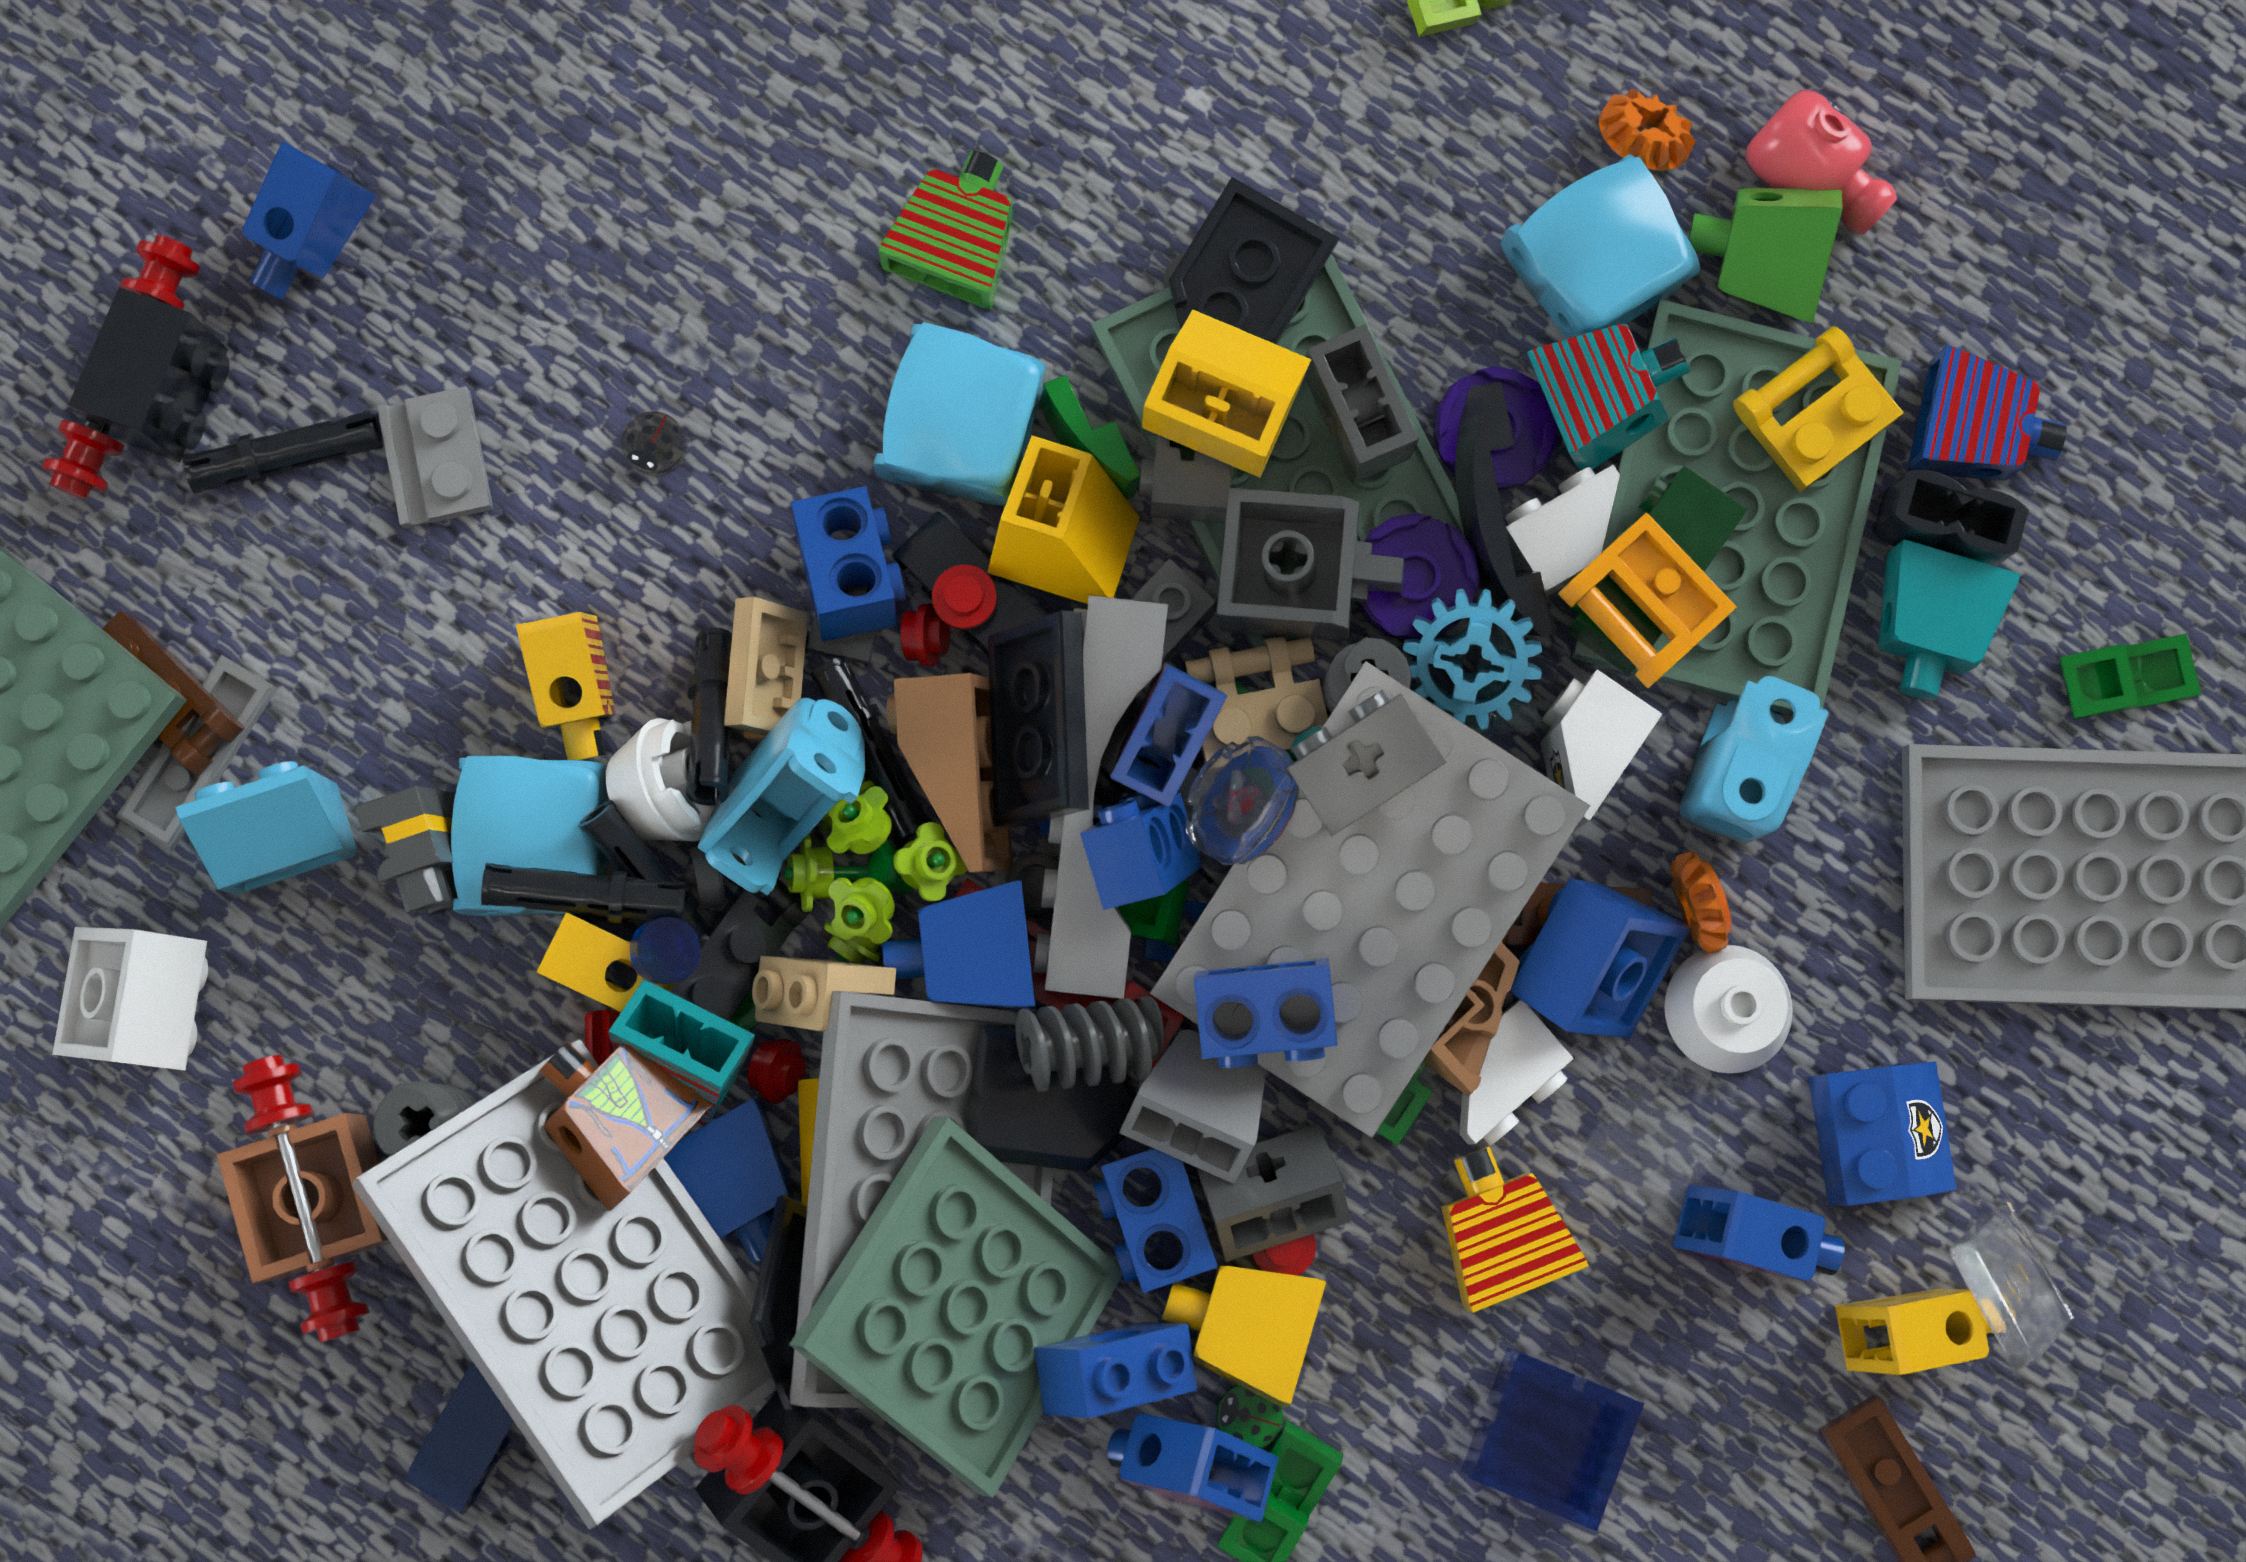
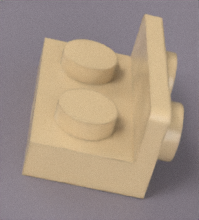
[724,597,808,741]
[752,956,896,1031]

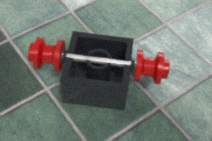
[41,235,230,500]
[694,1391,923,1562]

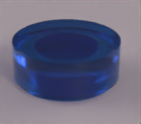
[630,917,701,985]

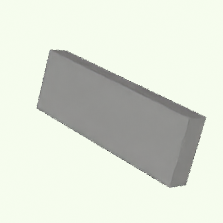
[116,655,278,850]

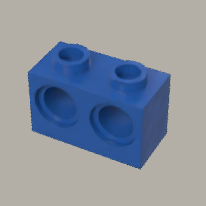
[791,486,906,642]
[1080,792,1203,910]
[1194,958,1338,1068]
[1092,1148,1218,1293]

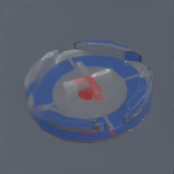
[1186,736,1299,865]

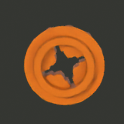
[1599,89,1696,171]
[1670,851,1732,953]

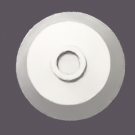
[606,718,718,841]
[1664,945,1793,1073]

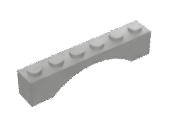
[1034,595,1168,999]

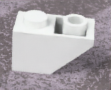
[1505,465,1620,597]
[1459,1000,1574,1146]

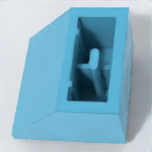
[175,761,358,895]

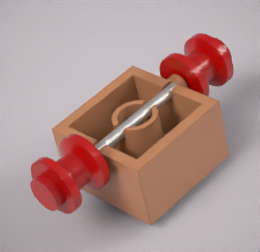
[216,1055,391,1343]

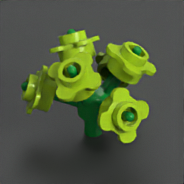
[784,780,967,964]

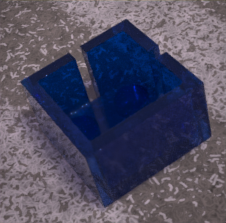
[1460,1347,1645,1531]

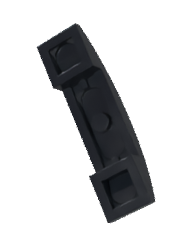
[1455,382,1553,637]

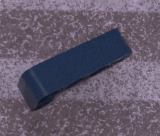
[405,1361,514,1515]

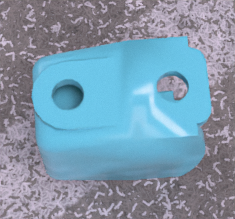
[1501,154,1700,339]
[873,322,1046,506]
[1680,676,1829,844]
[698,698,865,895]
[451,756,609,916]

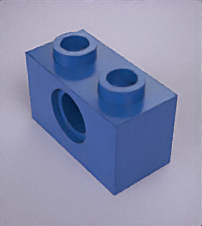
[1034,1322,1197,1418]

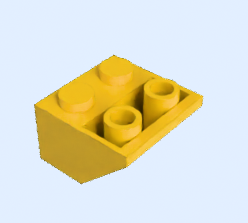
[1141,310,1311,478]
[987,435,1140,604]

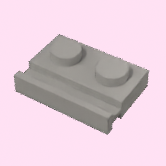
[377,386,494,529]

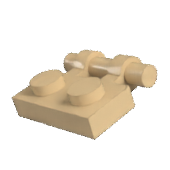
[1184,636,1328,770]

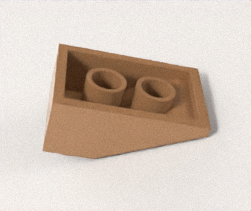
[886,673,1012,872]

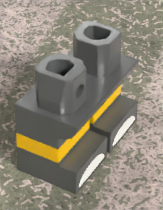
[354,785,458,914]

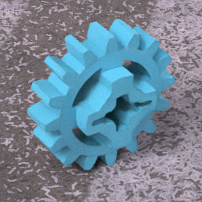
[1403,589,1542,730]

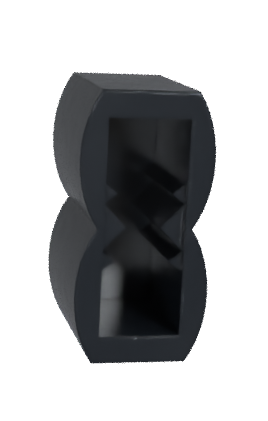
[1873,470,2029,566]

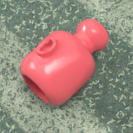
[1745,89,1897,235]

